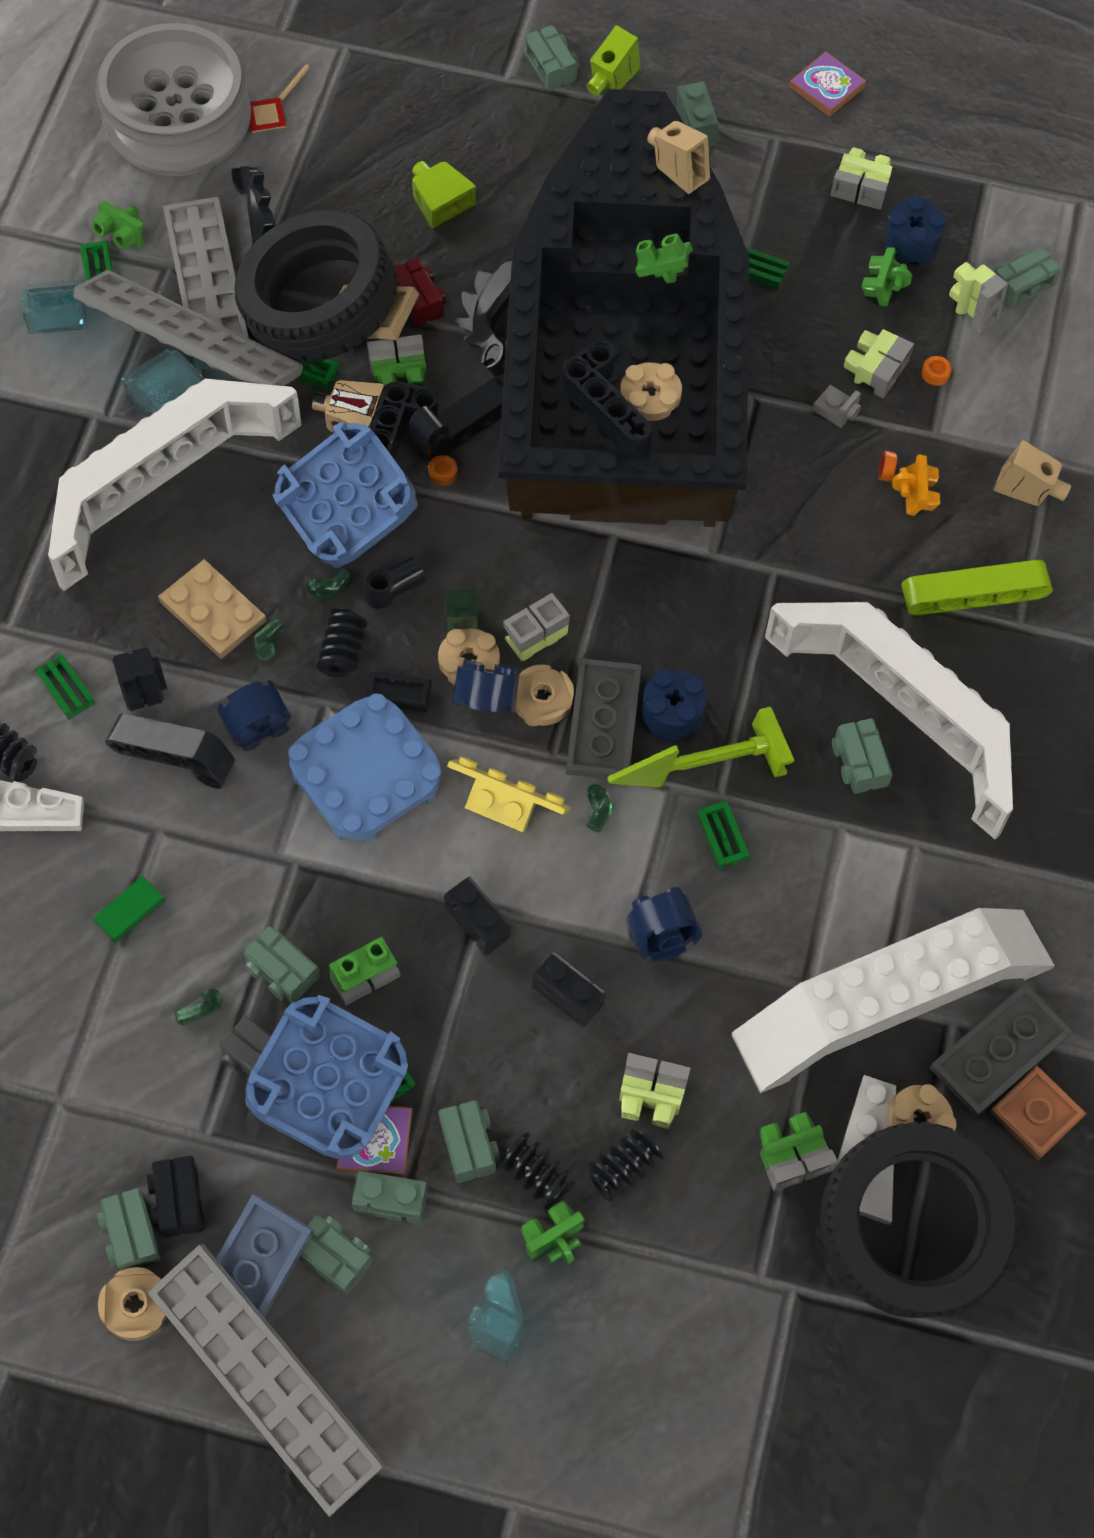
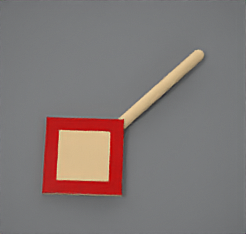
[250,65,310,133]

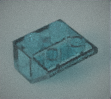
[22,279,87,334]
[120,348,204,414]
[467,1267,524,1364]

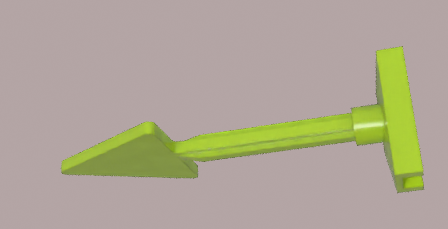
[607,707,794,787]

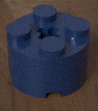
[884,196,946,265]
[452,660,520,713]
[641,669,706,742]
[217,680,291,751]
[627,887,702,962]

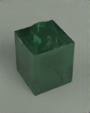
[445,589,478,634]

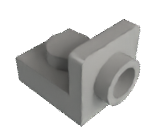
[813,385,861,428]

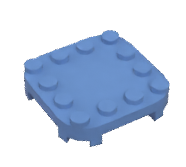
[272,422,418,568]
[288,694,441,844]
[245,995,408,1160]

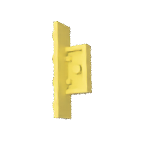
[447,756,571,832]

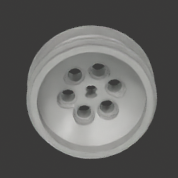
[96,23,251,176]

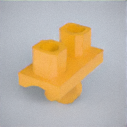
[892,454,940,516]

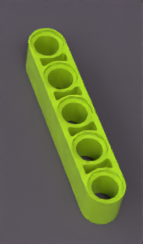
[901,560,1053,616]

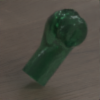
[307,569,353,599]
[254,618,284,661]
[586,784,613,832]
[175,988,223,1026]

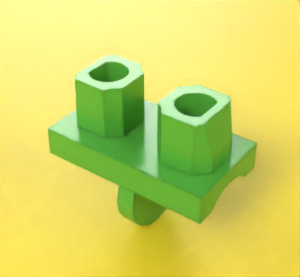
[92,200,144,250]
[635,233,693,284]
[862,247,912,306]
[521,1201,585,1264]

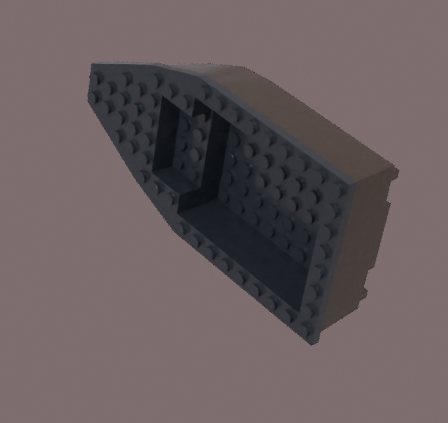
[498,89,749,527]

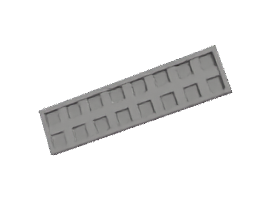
[163,196,249,383]
[73,270,303,386]
[148,1244,386,1517]

